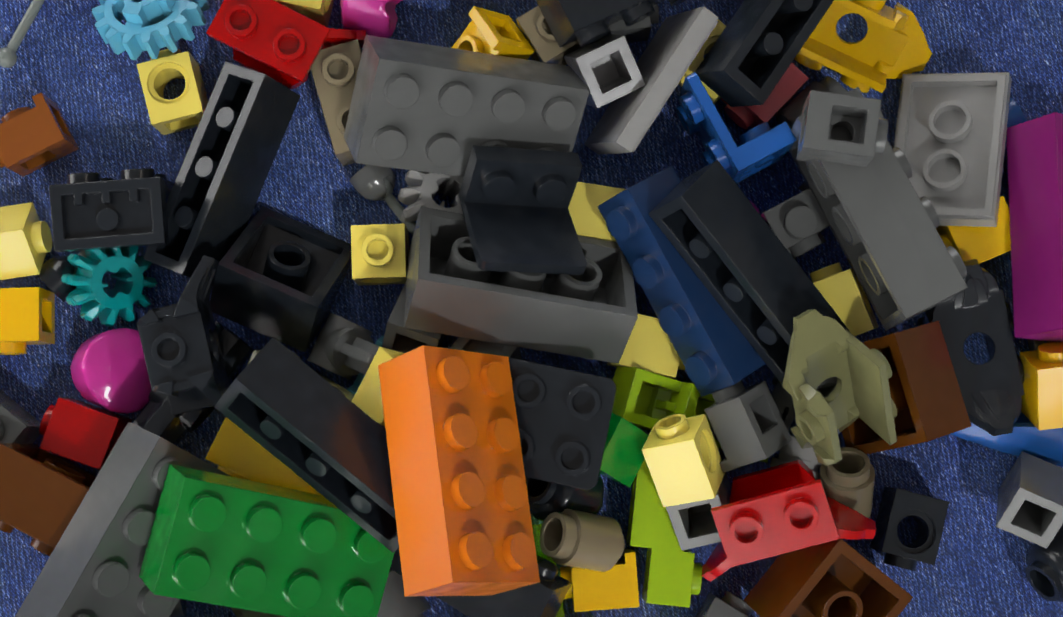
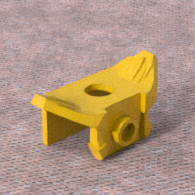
[794,0,932,93]

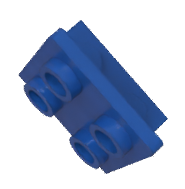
[675,72,797,184]

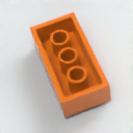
[378,345,540,597]

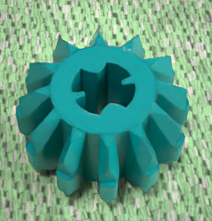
[61,246,158,326]

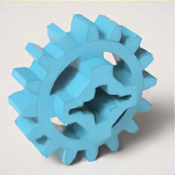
[92,0,210,60]

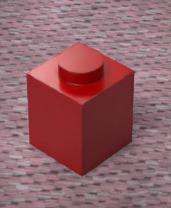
[39,397,133,470]

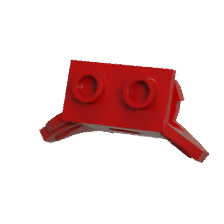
[206,0,367,89]
[702,460,877,582]

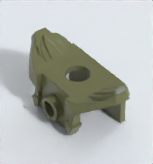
[782,309,897,466]

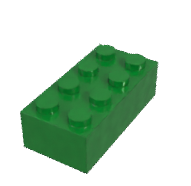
[139,464,395,617]

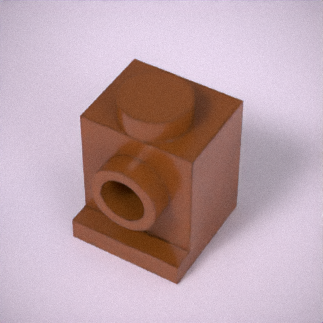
[0,92,79,177]

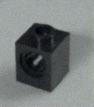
[870,487,949,571]

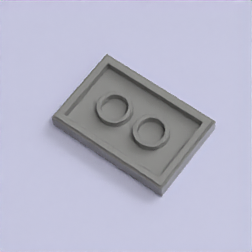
[584,6,719,155]
[894,72,1012,227]

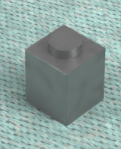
[564,34,645,108]

